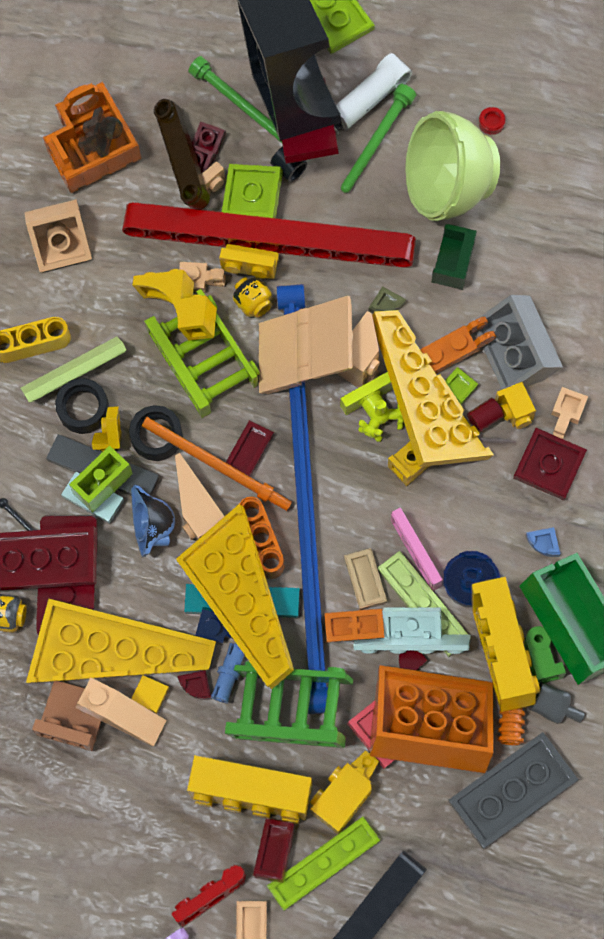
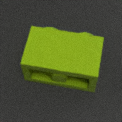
[69,445,133,513]

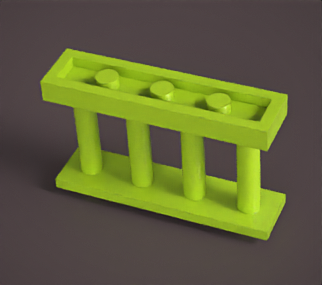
[144,289,260,418]

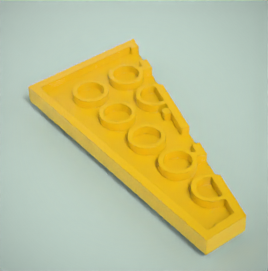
[176,504,294,689]

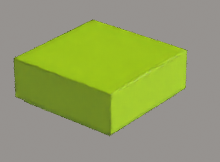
[445,367,478,405]

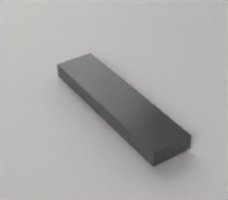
[46,434,160,496]

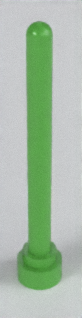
[188,56,282,143]
[341,84,417,193]

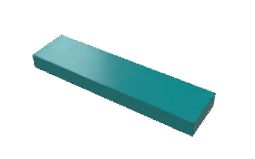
[184,584,300,618]

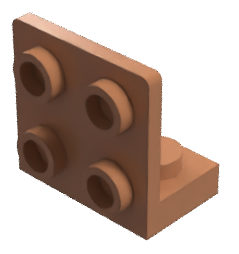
[32,681,102,751]

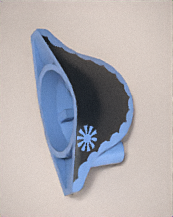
[131,485,175,557]

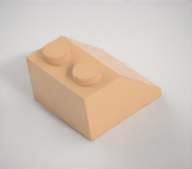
[24,199,92,272]
[336,311,380,388]

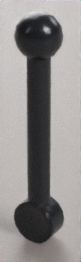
[0,498,37,531]

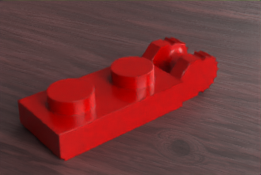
[171,865,247,928]

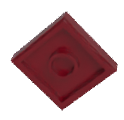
[513,428,587,501]

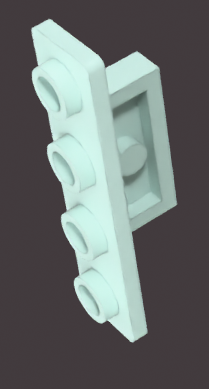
[353,607,471,654]

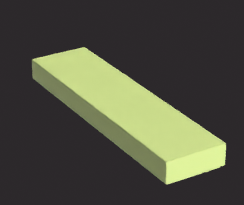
[21,336,126,403]
[377,551,468,658]

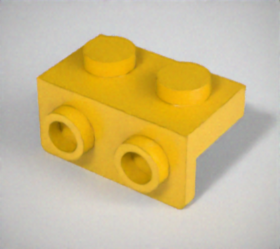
[219,244,279,279]

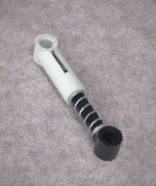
[270,53,412,182]

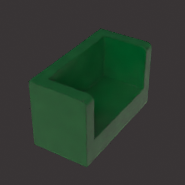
[431,224,477,290]

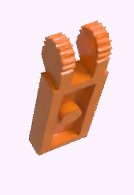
[420,316,496,374]

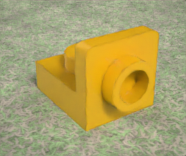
[92,406,122,451]

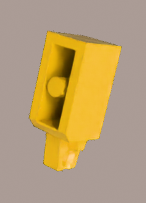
[310,751,379,834]

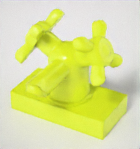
[340,372,404,442]

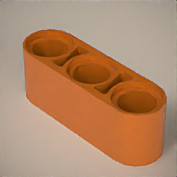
[239,496,284,579]

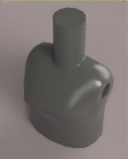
[528,682,584,724]

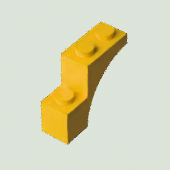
[132,269,217,341]

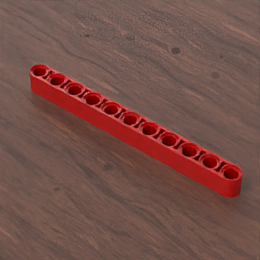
[122,203,416,268]

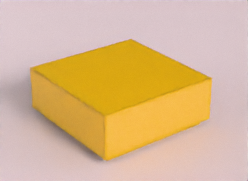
[131,675,169,714]

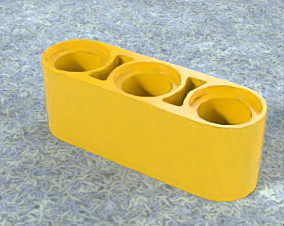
[0,317,71,363]

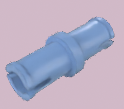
[211,643,244,704]

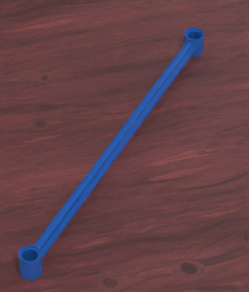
[276,284,328,714]

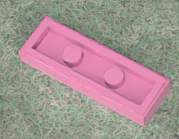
[391,507,443,591]

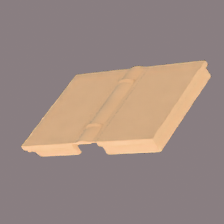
[259,296,353,394]

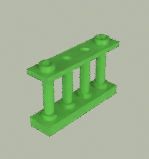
[225,661,353,748]

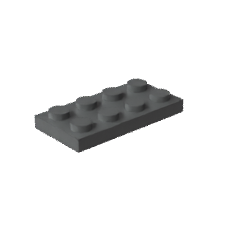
[448,732,579,850]

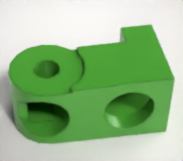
[524,626,566,683]

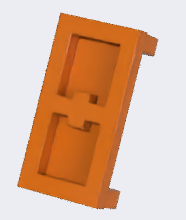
[324,609,384,642]

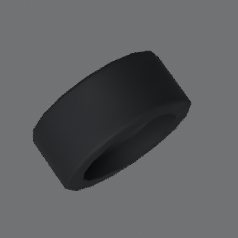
[55,378,109,434]
[129,405,183,461]

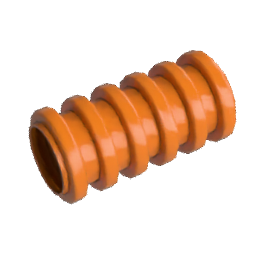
[498,707,525,745]

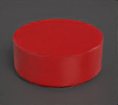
[479,107,506,135]

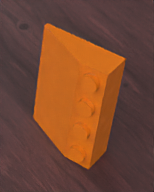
[370,665,493,773]

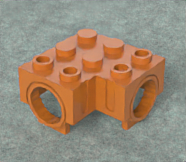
[43,82,142,194]

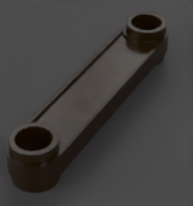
[154,99,210,210]

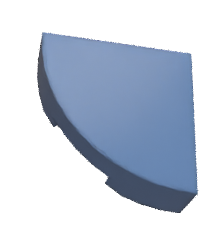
[526,527,560,557]

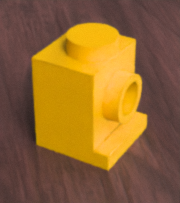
[495,382,536,429]
[388,442,429,486]

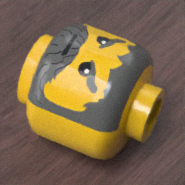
[0,594,27,633]

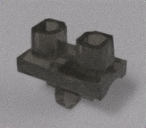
[78,107,123,158]

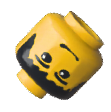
[233,277,273,318]

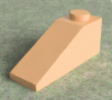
[175,453,224,541]
[76,678,167,747]

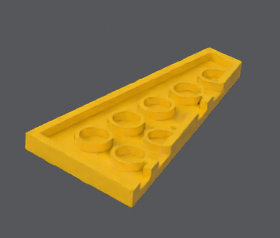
[372,310,494,467]
[26,599,216,683]

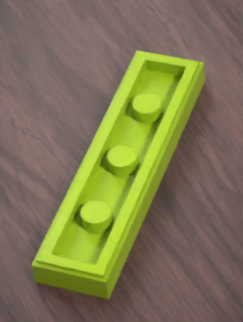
[267,817,380,911]

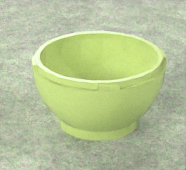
[405,111,500,221]

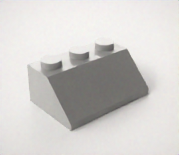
[476,295,563,389]

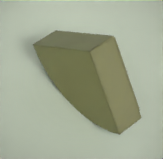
[368,286,406,313]

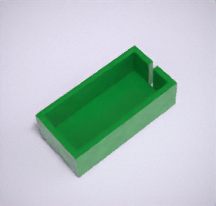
[519,553,604,685]

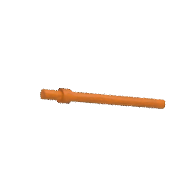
[142,417,292,511]

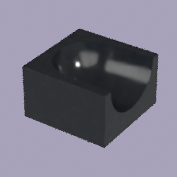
[237,0,342,141]

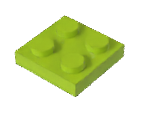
[222,164,283,218]

